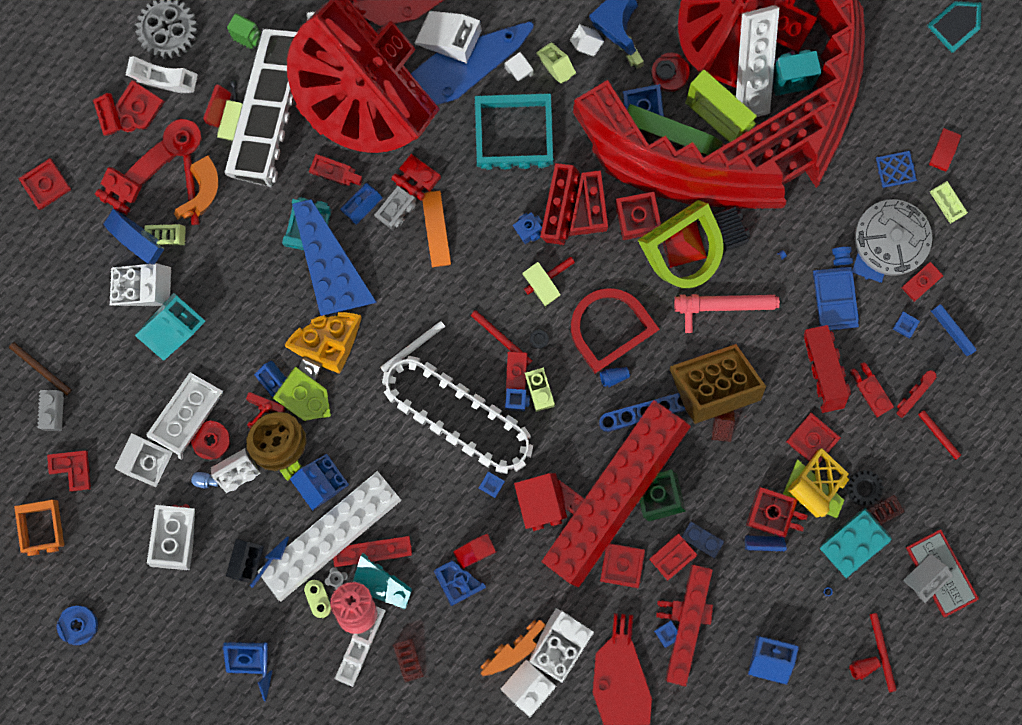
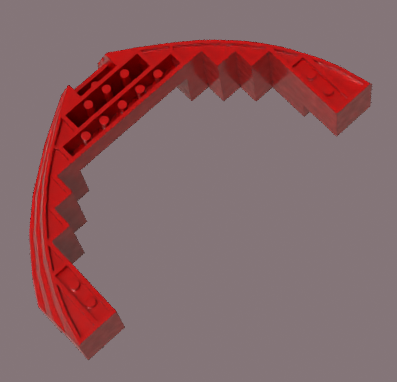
[573,0,865,209]

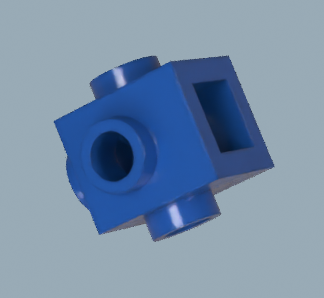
[512,212,543,244]

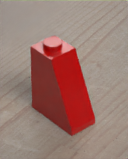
[453,534,496,569]

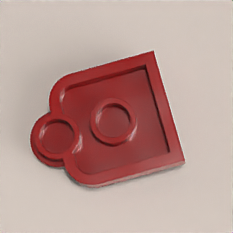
[115,80,165,132]

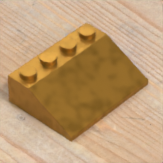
[670,344,766,424]

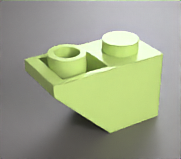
[525,368,555,412]

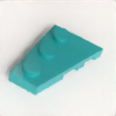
[353,553,412,609]

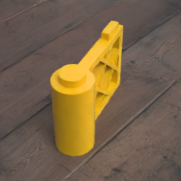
[788,448,849,517]

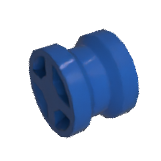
[832,247,853,266]

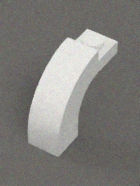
[126,56,198,93]

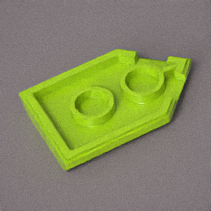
[273,367,331,421]

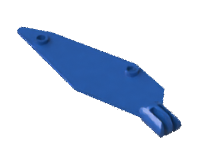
[411,22,533,105]

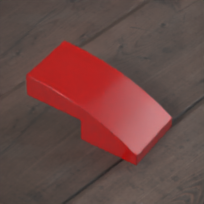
[929,128,961,172]

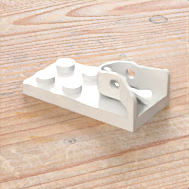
[147,372,223,460]

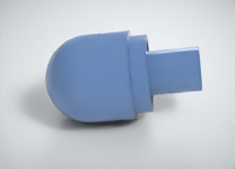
[191,472,218,488]

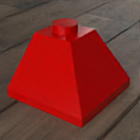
[663,222,707,268]

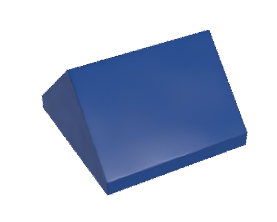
[623,84,664,117]
[223,642,264,674]

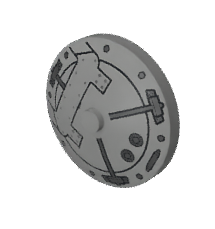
[855,199,932,276]

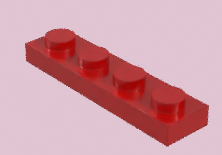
[333,536,412,567]

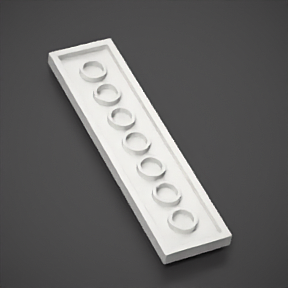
[257,471,401,602]

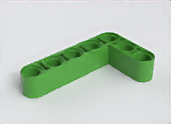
[627,104,723,156]

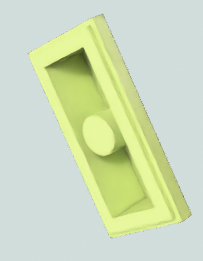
[217,101,243,141]

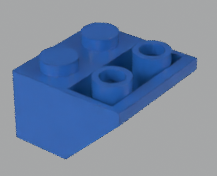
[290,454,349,510]
[748,636,799,684]

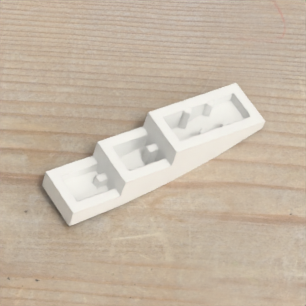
[335,607,386,687]

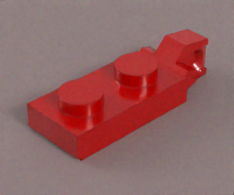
[309,154,363,186]

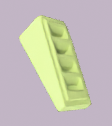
[145,224,185,245]

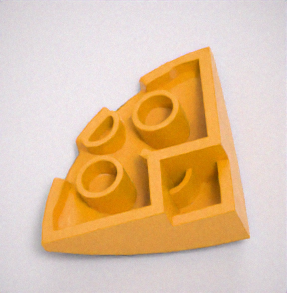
[285,312,362,374]

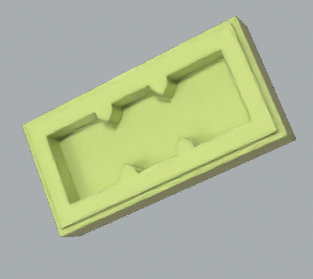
[930,181,968,224]

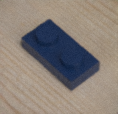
[681,521,724,558]

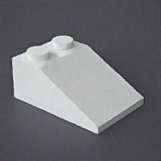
[147,505,195,571]

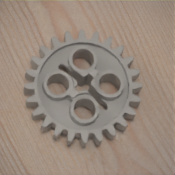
[136,0,198,59]

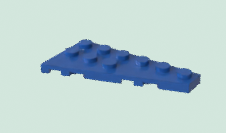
[292,199,377,316]

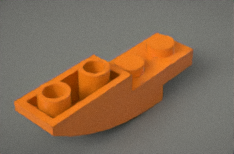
[481,620,545,676]

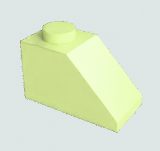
[536,43,576,83]

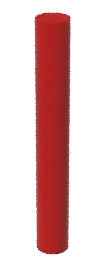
[524,257,575,295]
[918,410,961,460]

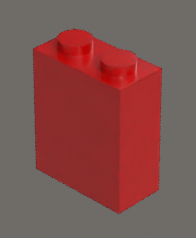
[514,473,568,531]

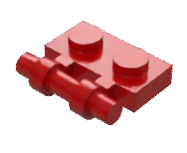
[391,154,441,201]
[95,167,142,214]

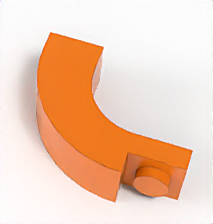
[174,155,218,220]

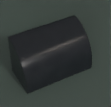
[226,539,264,583]

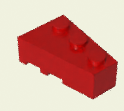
[569,171,608,236]

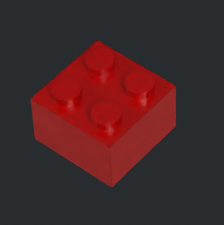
[615,192,661,240]

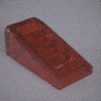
[867,495,904,525]
[393,639,424,682]

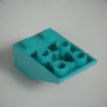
[135,293,205,361]

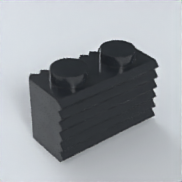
[713,206,750,252]

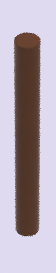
[9,342,72,396]

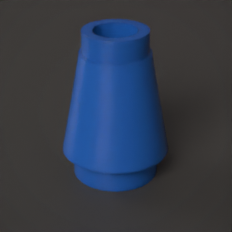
[600,367,630,387]

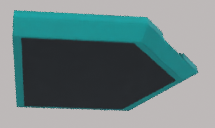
[927,1,981,53]

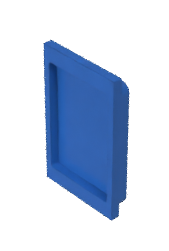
[813,267,859,330]

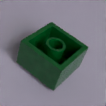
[640,470,686,522]

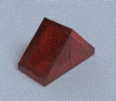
[711,410,735,442]

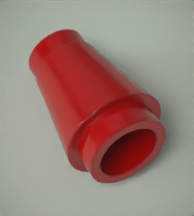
[849,656,881,680]

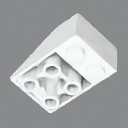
[415,11,481,63]
[110,263,171,306]
[529,608,594,682]

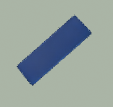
[340,183,382,225]
[254,361,286,404]
[745,536,787,551]

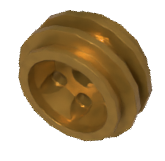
[246,412,306,471]

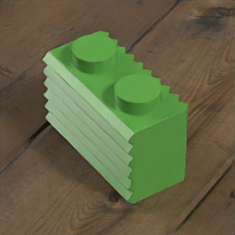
[227,13,261,49]

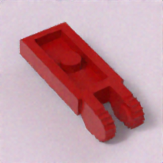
[850,362,894,417]
[896,370,937,418]
[656,601,713,625]

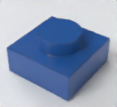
[893,312,920,338]
[478,472,505,498]
[654,620,677,648]

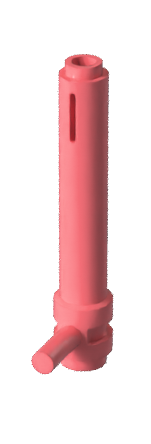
[674,294,780,333]

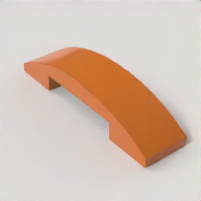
[422,191,451,267]

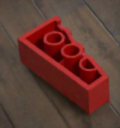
[804,325,851,413]

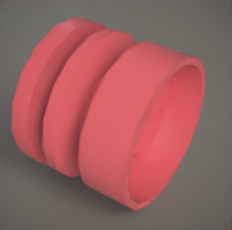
[331,582,377,634]

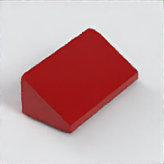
[203,84,231,128]

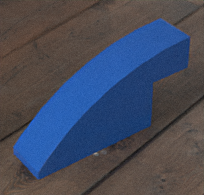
[104,208,164,265]

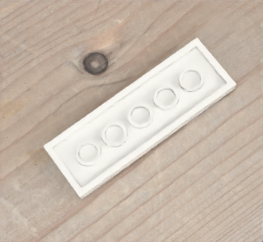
[736,5,779,117]

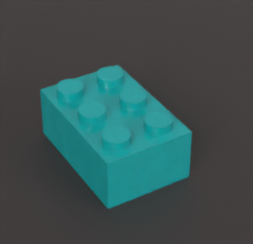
[773,50,821,96]
[820,507,892,578]

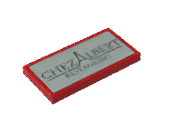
[905,529,979,617]

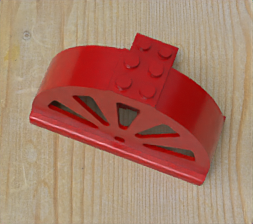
[287,0,440,153]
[678,0,817,88]

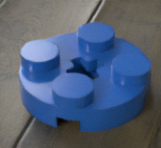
[57,606,98,645]

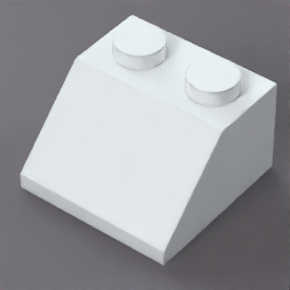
[115,433,173,487]
[501,659,556,717]

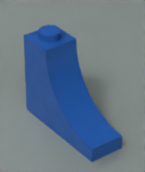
[589,0,638,56]

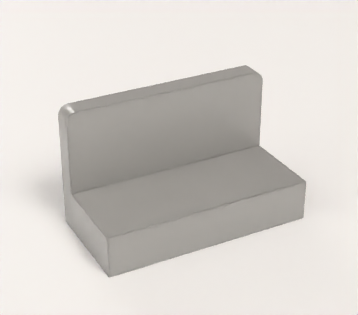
[904,554,953,603]

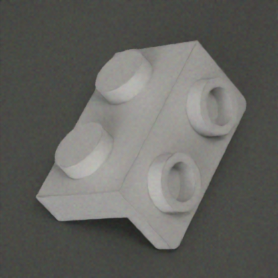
[374,186,416,230]

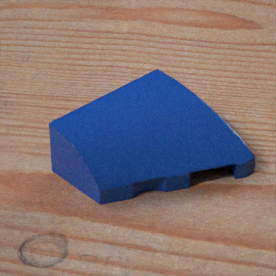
[434,561,486,606]

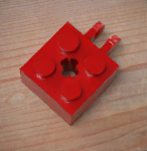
[746,487,807,538]

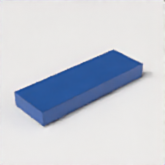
[931,305,976,356]

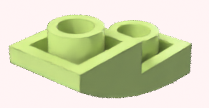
[522,262,561,306]

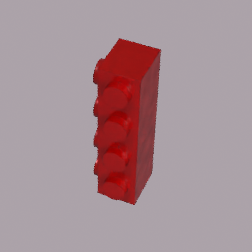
[540,163,581,245]

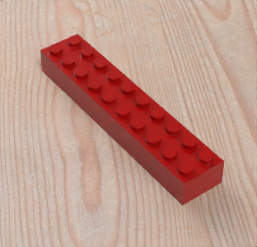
[541,400,691,587]

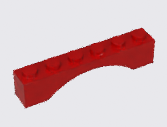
[665,565,712,686]

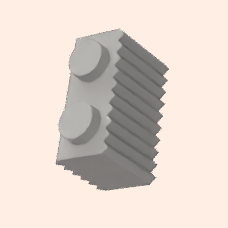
[37,390,64,431]

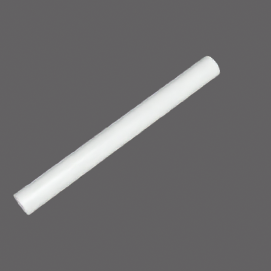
[380,321,445,372]

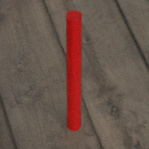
[183,154,199,226]
[471,310,533,366]
[869,613,897,692]

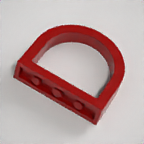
[570,289,660,374]

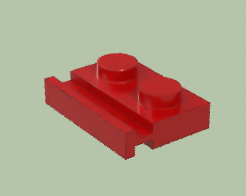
[649,533,697,580]

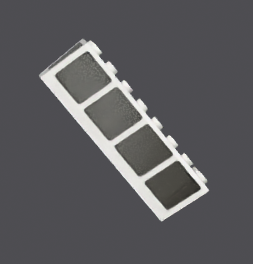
[225,29,297,187]

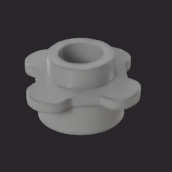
[325,567,348,590]

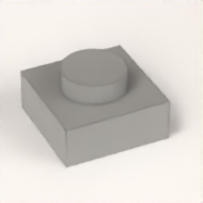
[299,357,322,381]

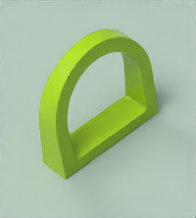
[638,200,723,288]

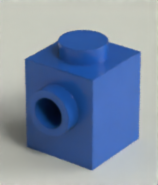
[505,389,530,411]

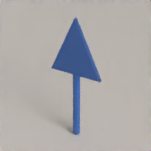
[250,536,289,588]
[258,642,272,702]

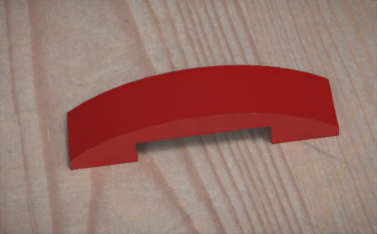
[125,140,176,202]

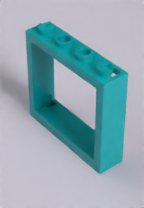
[475,94,553,170]

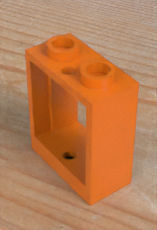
[14,500,64,556]

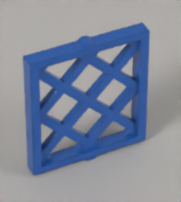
[876,151,917,188]

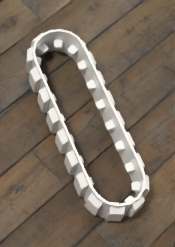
[382,356,533,474]

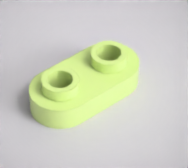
[304,580,332,618]

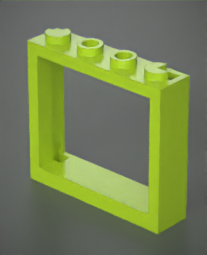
[686,70,757,142]

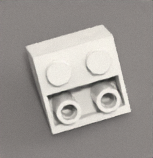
[211,448,260,493]

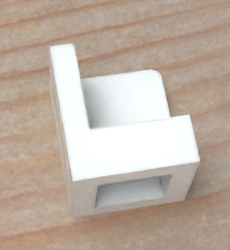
[570,25,604,56]
[505,52,533,81]

